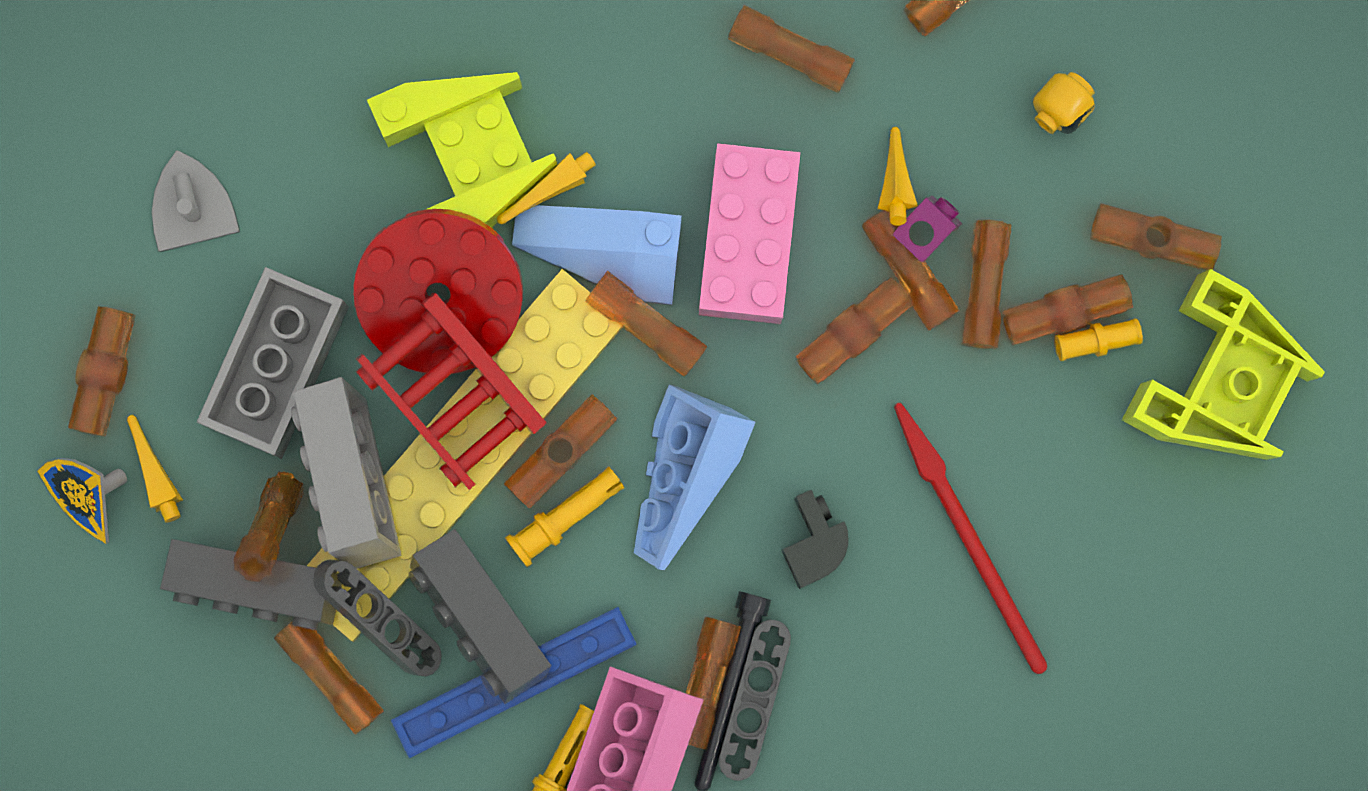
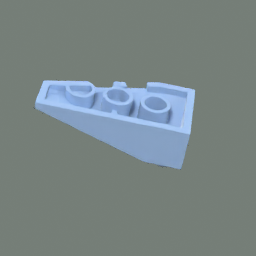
[512,205,682,305]
[634,384,756,570]

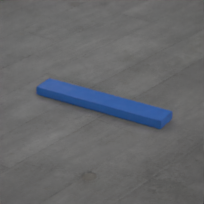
[391,607,637,758]

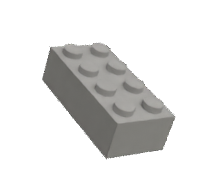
[197,267,349,459]
[291,377,402,569]

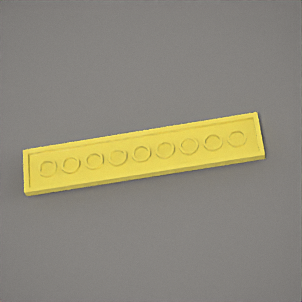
[307,269,626,642]

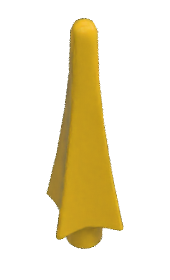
[878,127,918,226]
[497,152,596,224]
[127,415,183,523]

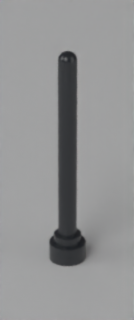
[694,591,771,791]

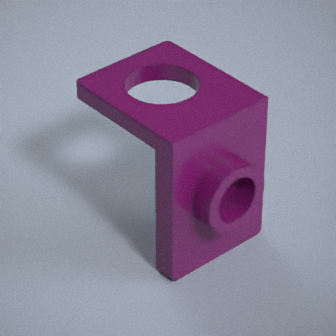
[893,196,962,262]

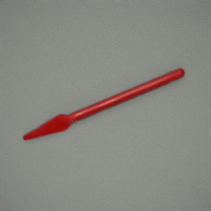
[894,403,1047,674]

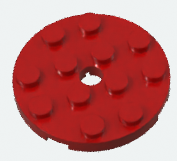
[353,209,523,374]

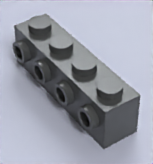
[409,529,551,704]
[160,539,342,630]

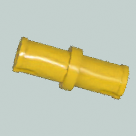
[1054,318,1143,361]

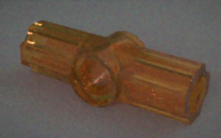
[1090,203,1222,271]
[1002,274,1133,346]
[795,277,914,385]
[68,306,136,437]
[504,394,618,509]

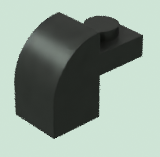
[782,490,849,589]

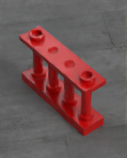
[356,293,547,490]

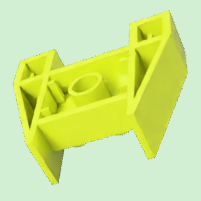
[367,72,557,228]
[1122,269,1325,460]

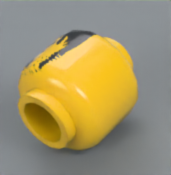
[1033,72,1095,134]

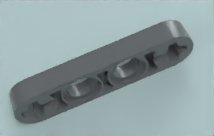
[313,559,442,676]
[719,620,791,781]

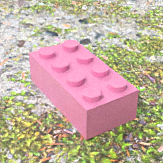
[699,143,801,324]
[566,667,703,791]

